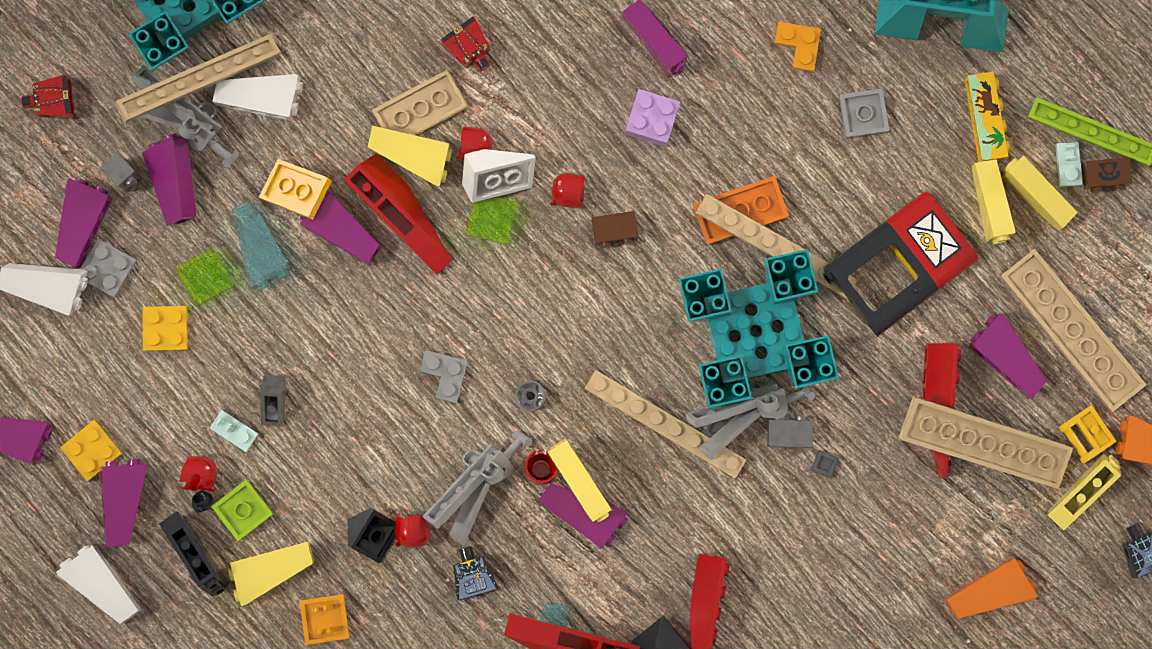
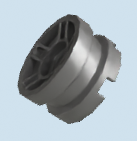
[515,380,546,411]

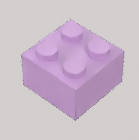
[625,89,680,147]

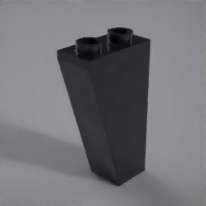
[159,511,230,596]

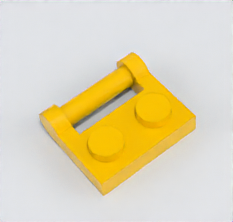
[1058,405,1117,464]

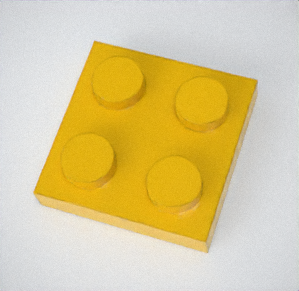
[143,306,188,351]
[60,420,123,482]

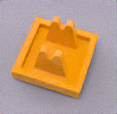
[299,594,350,645]

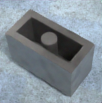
[101,152,142,192]
[767,416,813,448]

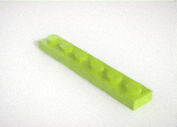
[1027,97,1152,167]

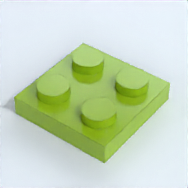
[211,479,274,541]

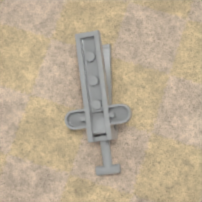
[131,65,239,167]
[686,382,815,459]
[422,431,532,545]

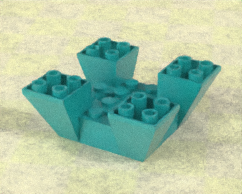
[129,0,264,71]
[874,0,1009,53]
[678,249,839,408]

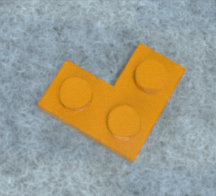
[774,22,821,72]

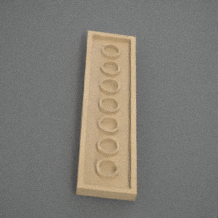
[1000,249,1146,412]
[898,396,1073,489]

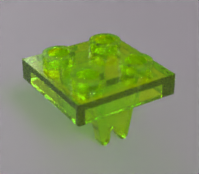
[466,197,518,245]
[175,247,235,307]

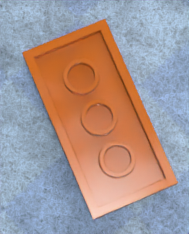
[692,176,789,245]

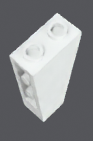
[212,74,303,121]
[0,263,88,316]
[56,545,142,624]

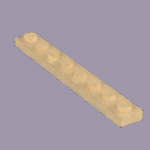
[115,34,281,123]
[695,194,858,299]
[584,370,746,479]

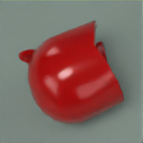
[456,126,492,160]
[551,173,585,209]
[524,450,559,486]
[179,456,217,492]
[395,513,430,549]

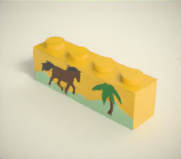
[964,72,1010,162]

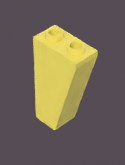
[368,126,453,187]
[1001,156,1077,231]
[971,159,1016,245]
[546,439,611,522]
[1048,453,1121,530]
[228,542,315,606]

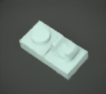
[1055,142,1083,187]
[210,410,259,452]

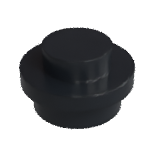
[192,491,214,512]

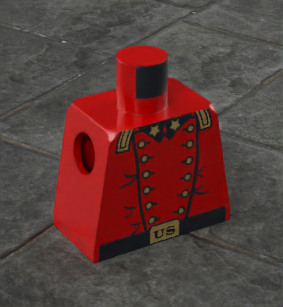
[440,16,490,72]
[21,74,75,119]

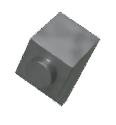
[260,375,286,426]

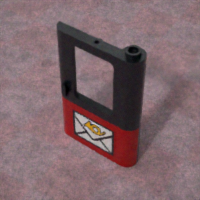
[823,191,978,337]

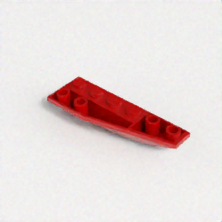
[343,153,452,275]
[922,343,961,478]
[689,554,730,649]
[504,613,640,649]

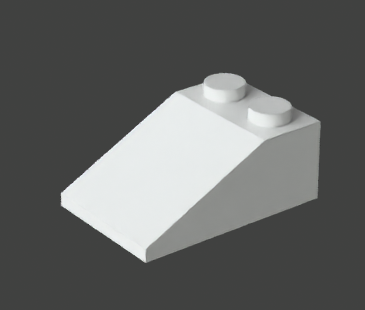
[462,149,536,203]

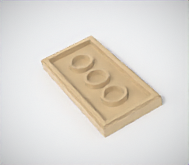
[372,69,469,136]

